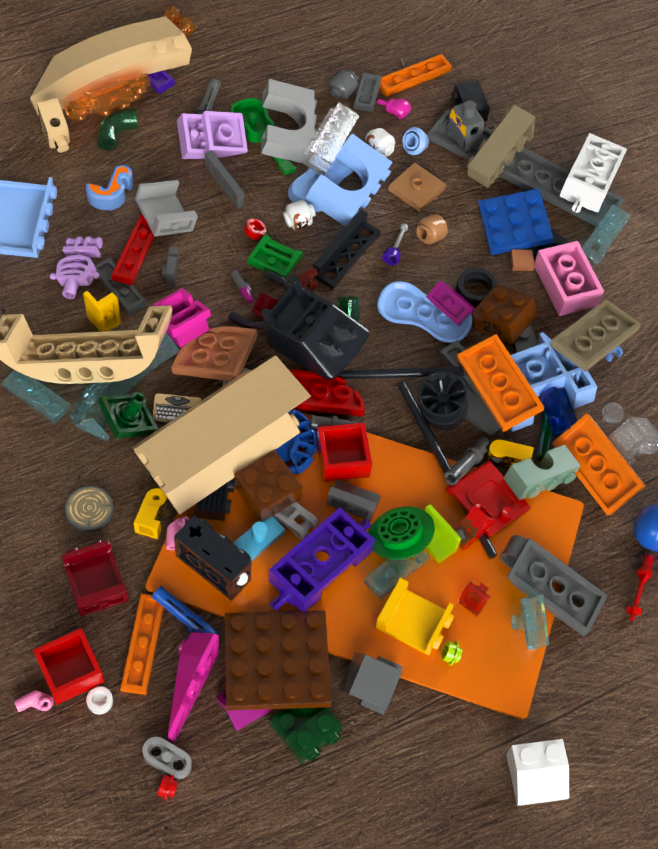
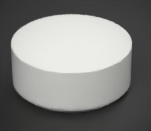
[86,686,113,714]

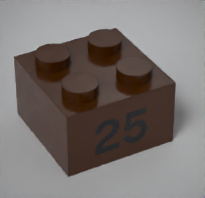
[472,284,536,344]
[234,450,302,522]

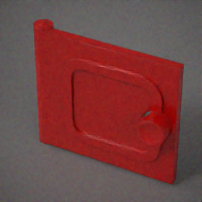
[446,461,531,537]

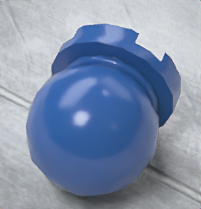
[633,505,658,552]

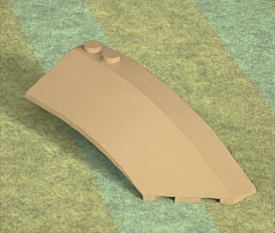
[30,16,192,115]

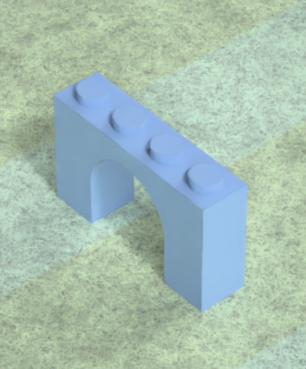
[305,134,392,227]

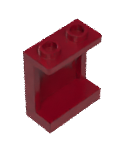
[61,540,129,617]

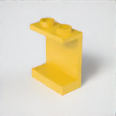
[375,578,455,655]

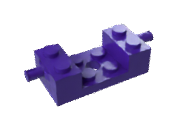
[268,508,375,613]

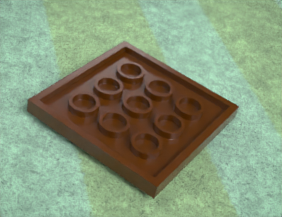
[225,611,332,711]

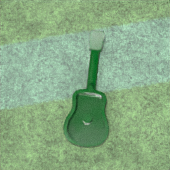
[230,98,296,175]

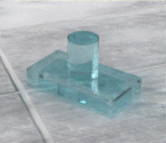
[511,595,549,649]

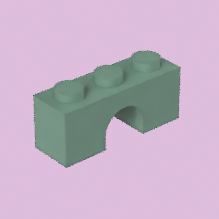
[503,444,581,500]

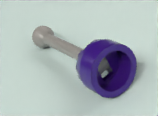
[382,223,408,266]

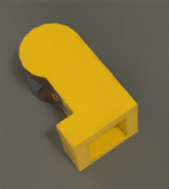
[487,440,534,467]
[134,488,167,539]

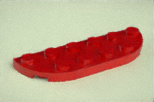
[253,369,365,417]

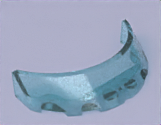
[70,333,179,442]

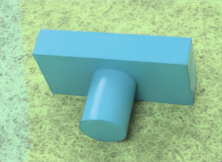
[233,516,286,561]

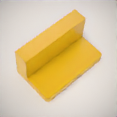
[83,291,121,332]

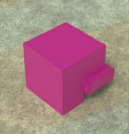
[153,288,211,347]

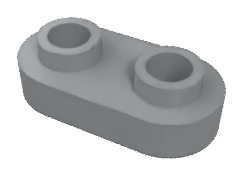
[142,737,192,779]

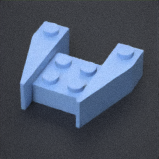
[510,332,597,432]

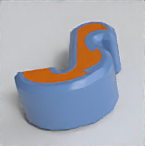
[86,165,133,210]

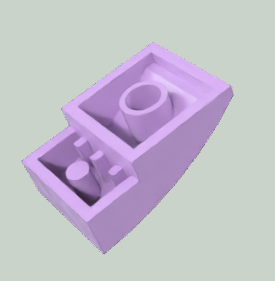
[177,111,248,159]

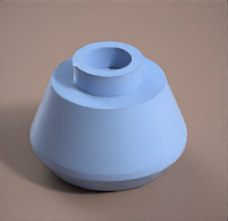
[403,127,429,155]

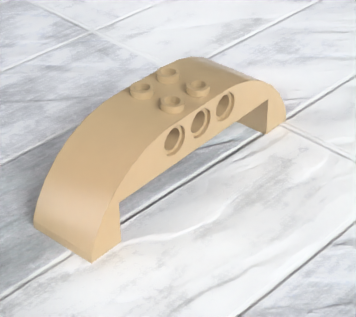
[0,305,172,384]

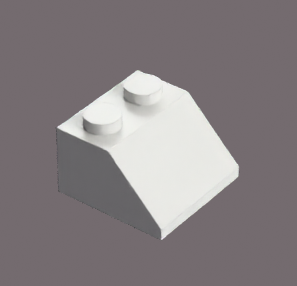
[506,739,569,806]

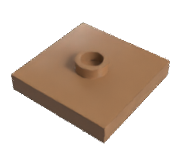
[388,163,446,212]

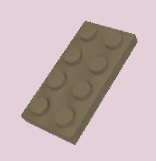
[550,299,641,372]

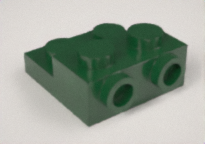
[269,707,343,764]

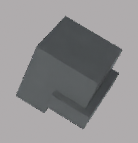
[339,652,403,715]

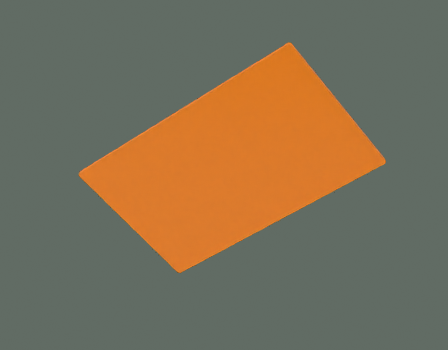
[146,409,584,720]

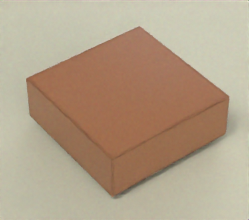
[510,249,534,271]

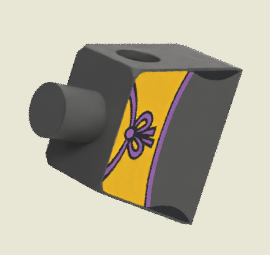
[446,101,484,153]

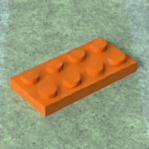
[457,334,544,432]
[552,413,646,515]

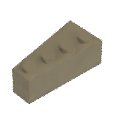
[467,105,535,188]

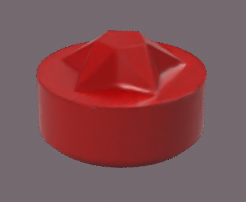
[244,218,266,240]

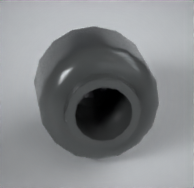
[329,69,358,99]

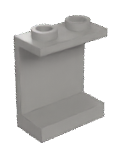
[135,180,198,237]

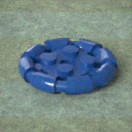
[275,409,318,476]

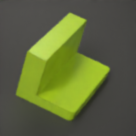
[425,504,461,564]

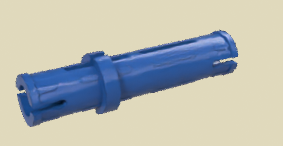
[152,586,220,635]

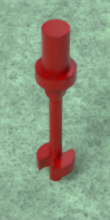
[626,554,654,621]

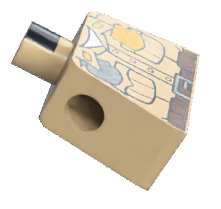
[37,98,70,153]

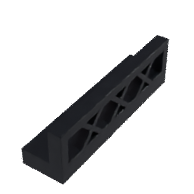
[312,210,381,289]

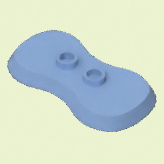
[288,141,354,212]
[377,281,473,343]

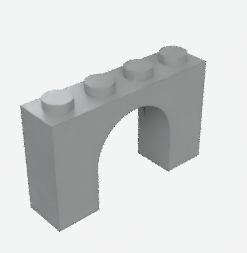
[261,79,317,165]

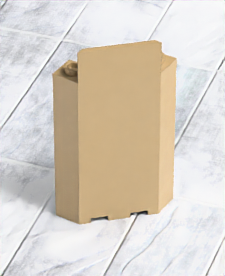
[132,355,311,514]

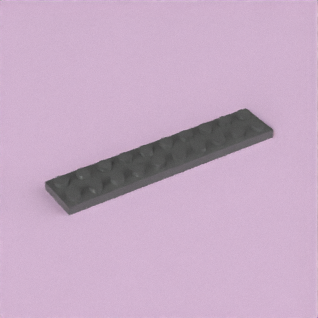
[427,109,625,231]

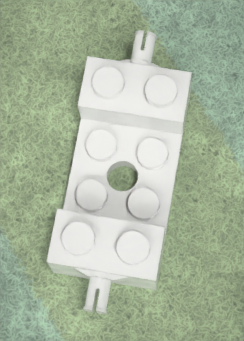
[560,133,627,213]

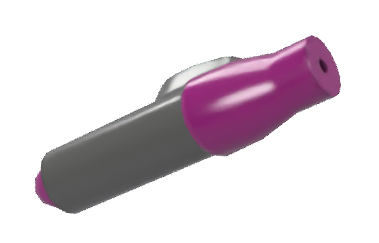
[230,269,254,304]

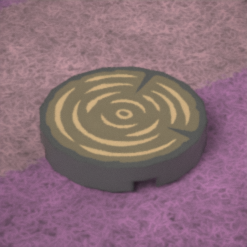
[65,486,114,533]

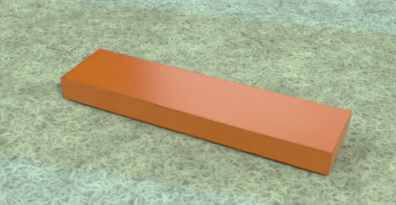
[379,54,452,97]
[120,593,164,695]

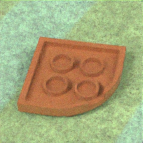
[171,326,258,381]

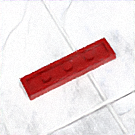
[111,215,155,286]

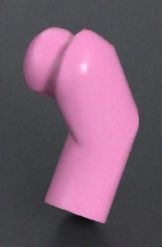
[166,516,190,550]
[14,690,53,712]

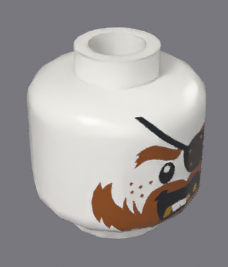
[365,128,395,157]
[283,200,316,231]

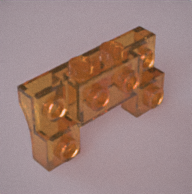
[64,73,151,121]

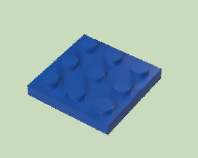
[478,188,553,255]

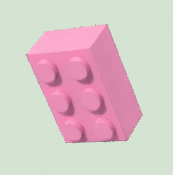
[534,241,604,316]

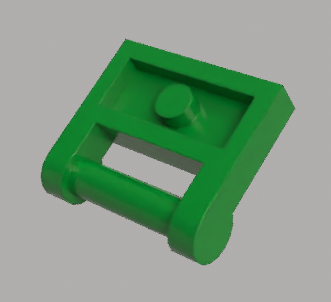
[247,235,304,279]

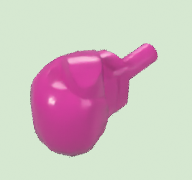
[377,99,411,119]

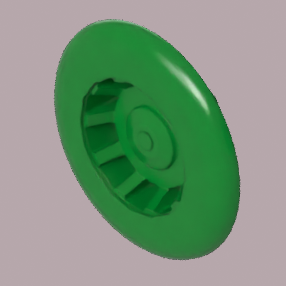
[369,507,435,560]

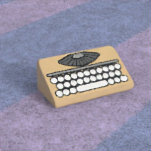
[153,393,201,423]

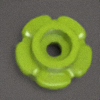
[441,641,462,666]

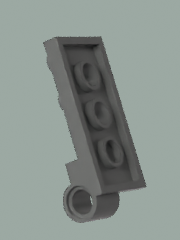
[500,535,608,636]

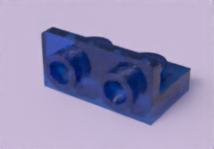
[540,386,577,437]

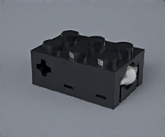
[174,515,252,601]

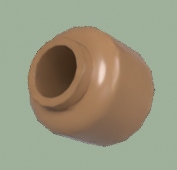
[416,214,448,245]

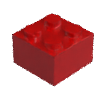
[317,422,372,482]
[33,628,105,705]

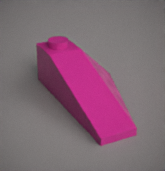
[168,632,219,744]

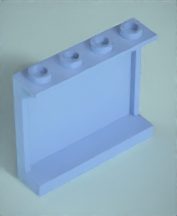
[0,177,57,258]

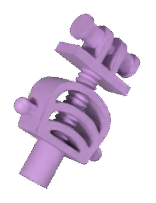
[50,236,103,299]

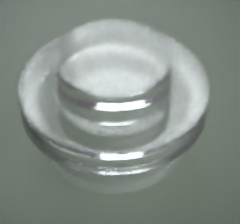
[601,402,624,424]

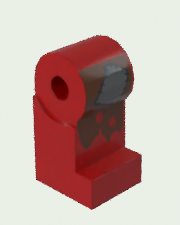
[453,504,496,551]

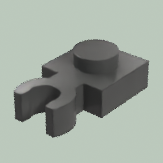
[162,246,179,287]

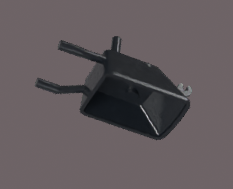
[228,270,369,380]

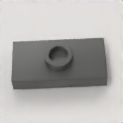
[353,72,382,113]

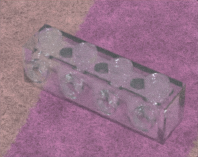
[303,103,359,176]

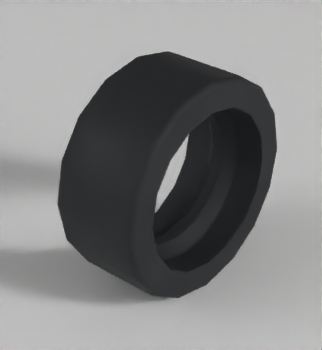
[455,268,498,308]

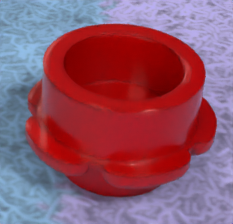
[157,774,178,801]

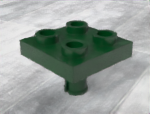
[98,392,158,439]

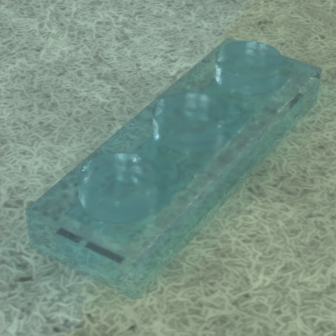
[2,370,71,424]

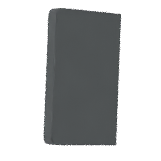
[327,480,381,521]

